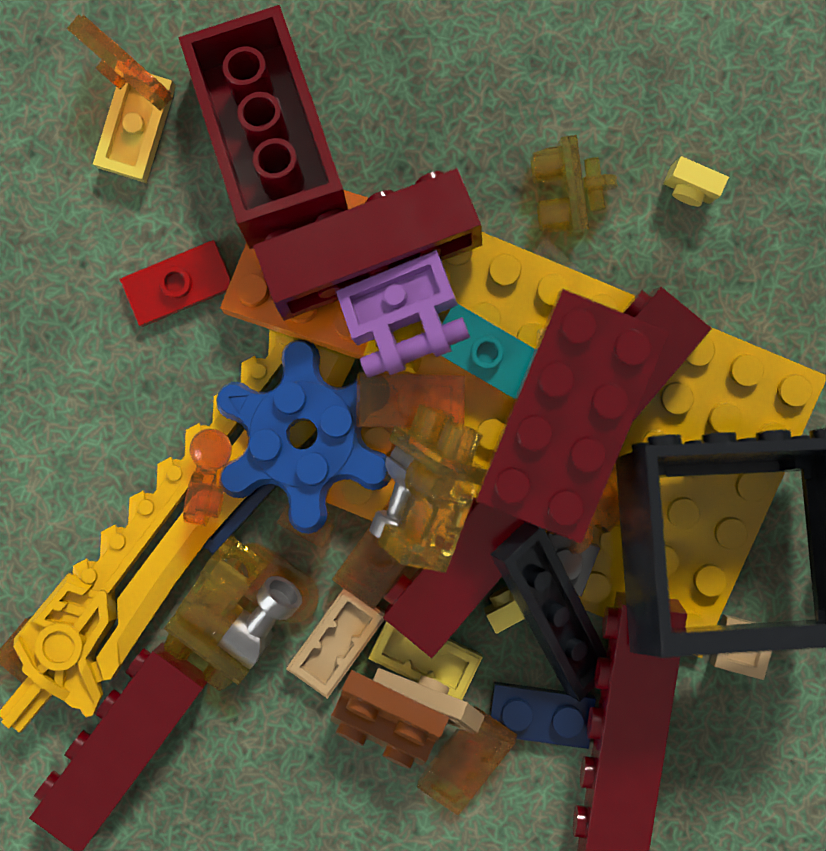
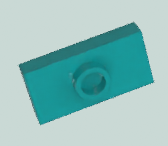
[441,304,535,399]

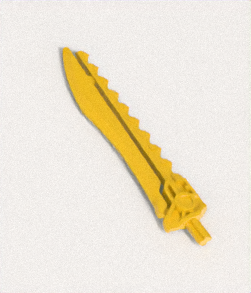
[0,329,356,733]

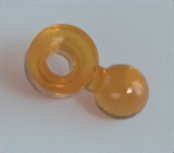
[183,429,232,527]

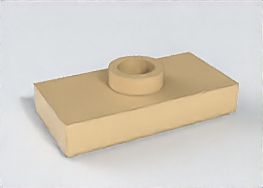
[286,584,385,699]
[373,668,485,734]

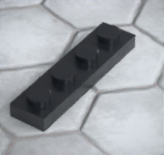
[490,521,607,702]

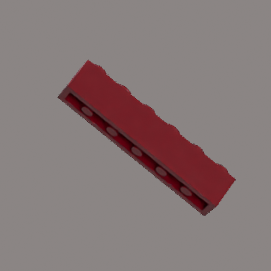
[573,591,687,851]

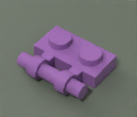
[336,250,470,378]

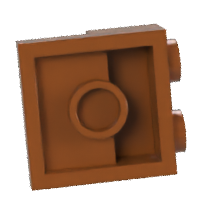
[330,670,449,769]

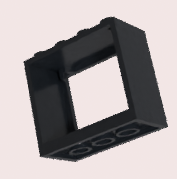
[616,428,826,658]

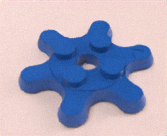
[216,339,392,534]

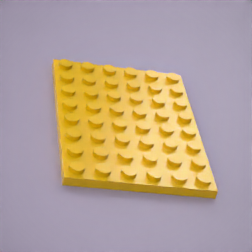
[326,232,826,658]

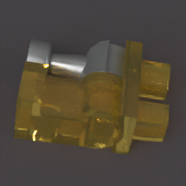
[369,404,487,573]
[164,535,302,691]

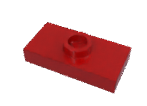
[120,240,232,327]

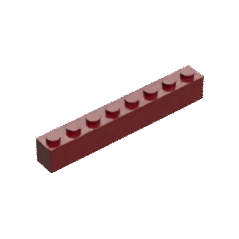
[383,287,712,659]

